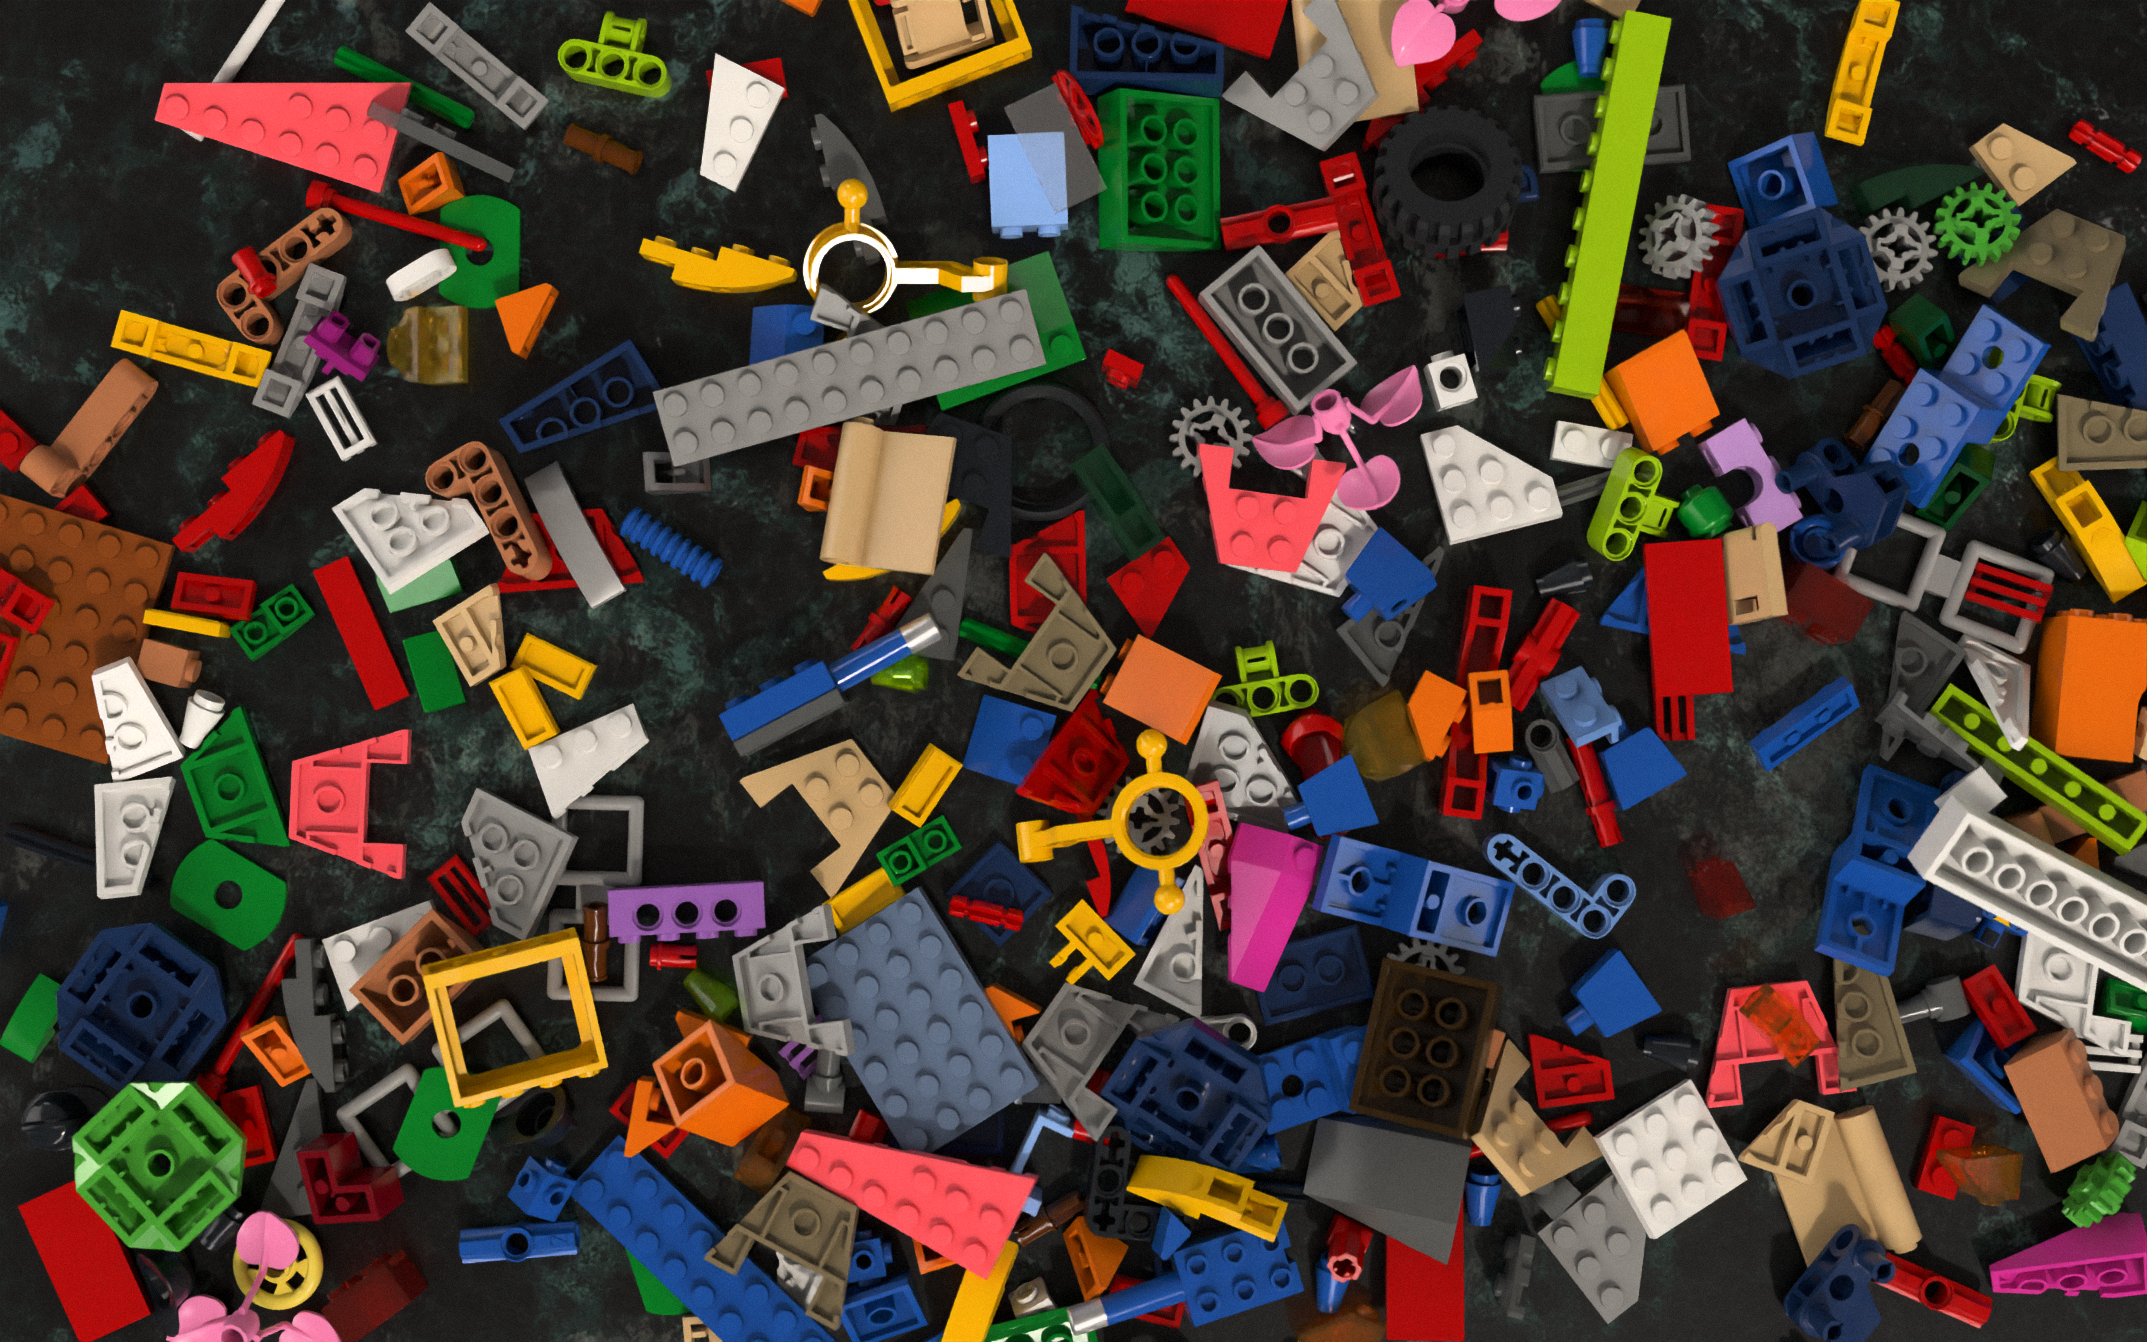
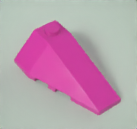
[1227,823,1324,993]
[1989,1212,2147,1298]

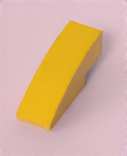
[941,1240,1019,1342]

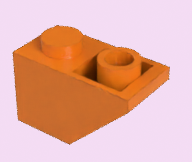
[1405,670,1469,762]
[1467,670,1513,754]

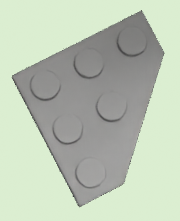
[1177,699,1299,834]
[461,788,579,940]
[1535,1171,1646,1324]

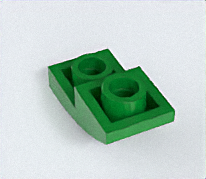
[228,584,315,662]
[876,814,964,887]
[0,973,61,1064]

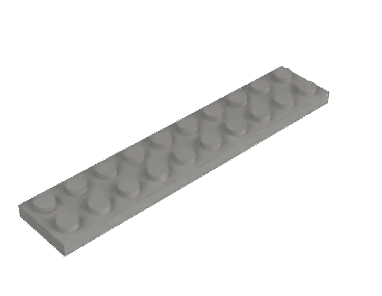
[653,288,1047,467]

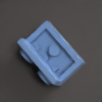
[1540,666,1622,748]

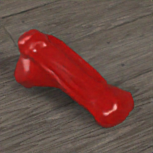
[1281,706,1351,842]

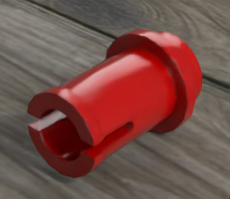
[231,247,277,299]
[650,941,697,970]

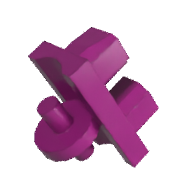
[303,310,381,382]

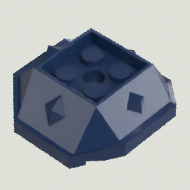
[1714,207,1888,379]
[56,921,231,1093]
[1100,1017,1273,1174]

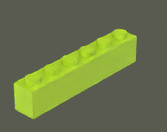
[1929,683,2147,857]

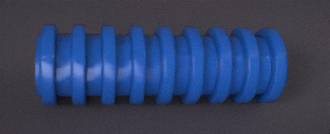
[620,506,723,588]

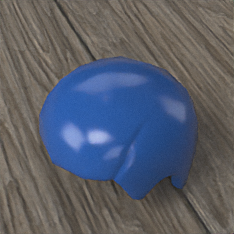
[1788,513,1847,571]

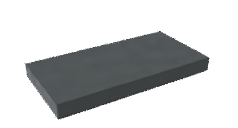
[1532,84,1691,174]

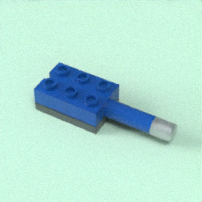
[719,613,943,757]
[1066,1219,1304,1336]

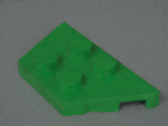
[180,706,294,847]

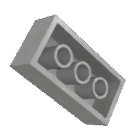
[1198,245,1357,417]

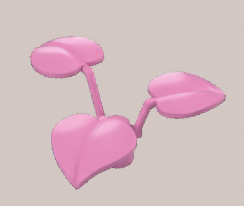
[1391,0,1561,68]
[1252,365,1423,510]
[166,1210,341,1342]

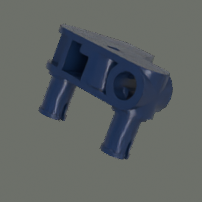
[1775,438,1910,557]
[1783,1224,1896,1342]

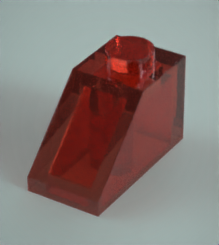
[1687,855,1756,920]

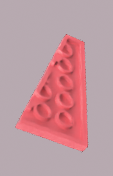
[155,83,413,193]
[786,1129,1039,1280]

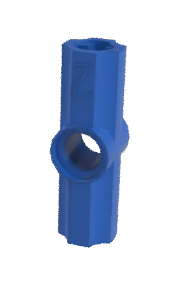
[459,1219,581,1264]

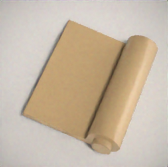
[1291,0,1419,122]
[819,416,957,575]
[1772,1105,1922,1267]

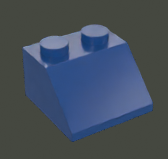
[1727,131,1838,229]
[749,304,829,365]
[962,694,1057,785]

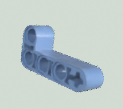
[1481,832,1636,939]

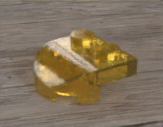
[387,305,468,386]
[1341,689,1426,782]

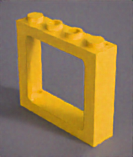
[848,0,1032,112]
[421,927,608,1108]

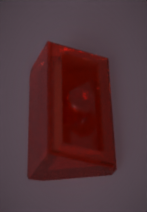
[1612,284,1691,337]

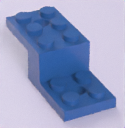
[1861,304,2051,508]
[1814,764,1941,977]
[1312,834,1516,957]
[1256,1024,1368,1135]

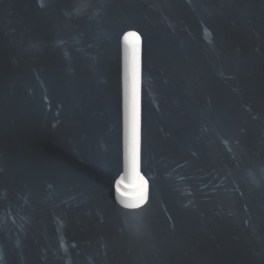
[181,0,285,142]

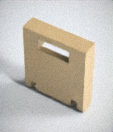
[890,0,995,69]
[1715,522,1788,626]

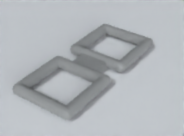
[1831,512,2055,654]
[547,794,644,1002]
[336,999,547,1178]

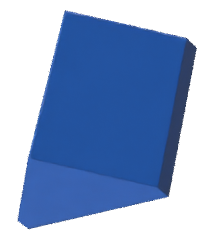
[1104,865,1186,946]
[1943,1017,2022,1114]
[841,1267,928,1342]

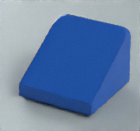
[1151,1206,1191,1261]

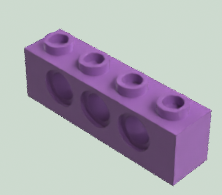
[608,880,766,943]

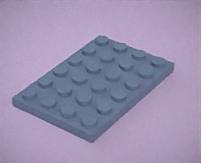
[805,886,1042,1153]

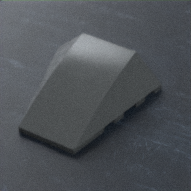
[1303,1116,1473,1265]

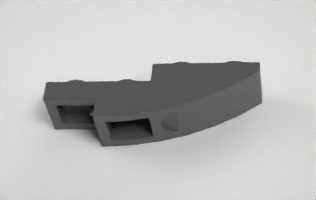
[810,113,888,266]
[281,936,349,1093]

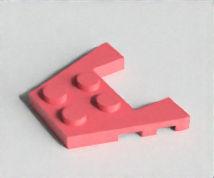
[1197,443,1347,573]
[289,729,412,879]
[1705,979,1857,1108]

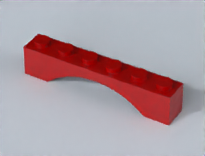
[1437,585,1513,820]

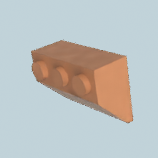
[349,908,485,1045]
[2003,1028,2120,1173]

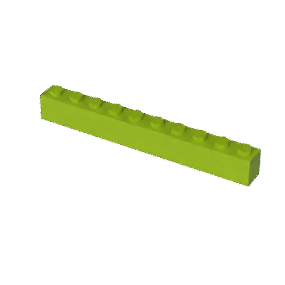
[1543,9,1672,400]

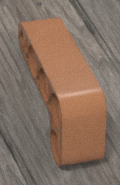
[216,208,353,346]
[20,358,158,498]
[425,441,553,580]
[2001,768,2147,847]

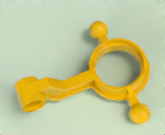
[803,179,1008,341]
[1016,729,1209,915]

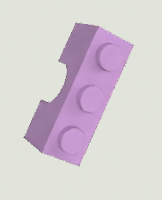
[1697,418,1803,532]

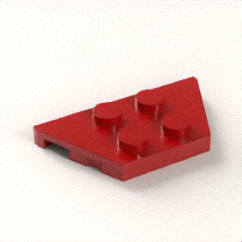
[497,508,645,593]
[1009,510,1087,635]
[1015,688,1130,818]

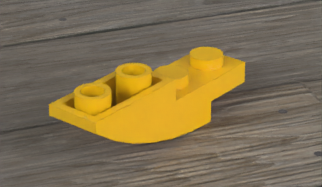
[639,236,798,293]
[2029,456,2147,604]
[1126,1155,1288,1243]

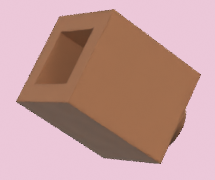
[136,638,202,688]

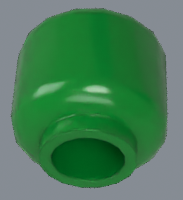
[1676,484,1734,540]

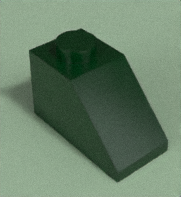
[1887,293,1958,370]
[1915,443,1996,532]

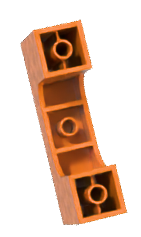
[2030,609,2147,763]

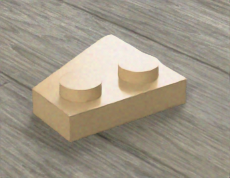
[1969,123,2077,207]
[1284,230,1362,334]
[433,583,507,687]
[1738,1099,1835,1186]

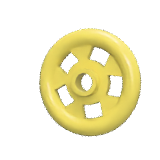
[233,1218,324,1310]

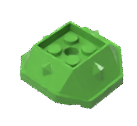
[72,1081,247,1252]

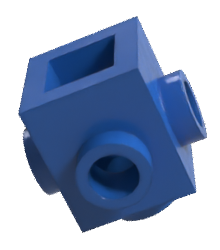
[1485,755,1544,813]
[507,1156,577,1222]
[848,1227,894,1287]

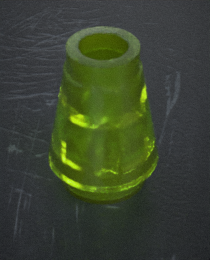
[871,655,929,693]
[683,968,740,1024]

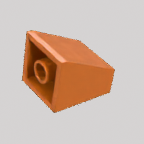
[1603,329,1720,456]
[1100,634,1222,745]
[652,1020,790,1147]

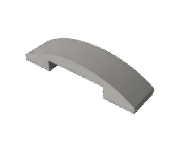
[405,2,549,130]
[252,262,347,419]
[524,461,627,609]
[2107,1053,2147,1169]

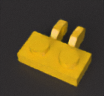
[1049,898,1136,985]

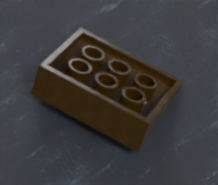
[1348,958,1504,1140]

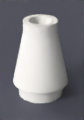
[178,689,225,749]

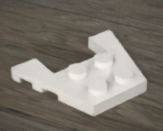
[1226,445,1379,598]
[2014,932,2132,1056]

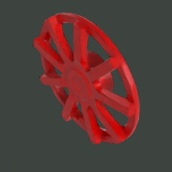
[1052,69,1104,150]

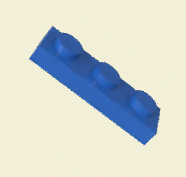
[1749,675,1860,772]

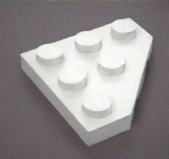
[1420,425,1563,545]
[332,488,489,595]

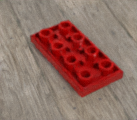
[1125,0,1288,60]
[1642,538,1733,698]
[18,1180,155,1342]
[1385,1195,1464,1341]

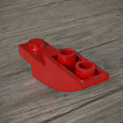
[1362,29,1483,152]
[172,429,295,553]

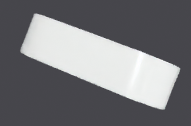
[386,249,457,301]

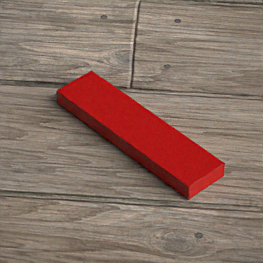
[313,556,412,710]

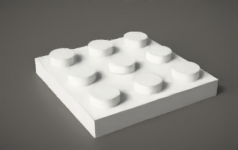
[1593,1079,1748,1239]

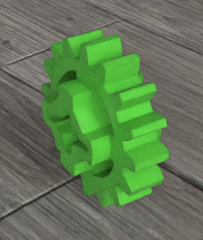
[1933,182,2021,267]
[2062,1151,2137,1228]

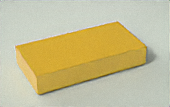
[143,608,232,638]
[510,633,597,700]
[489,665,561,750]
[887,743,963,828]
[822,866,906,936]

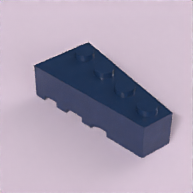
[1069,5,1224,98]
[2059,281,2147,411]
[498,339,664,453]
[1902,770,2002,941]

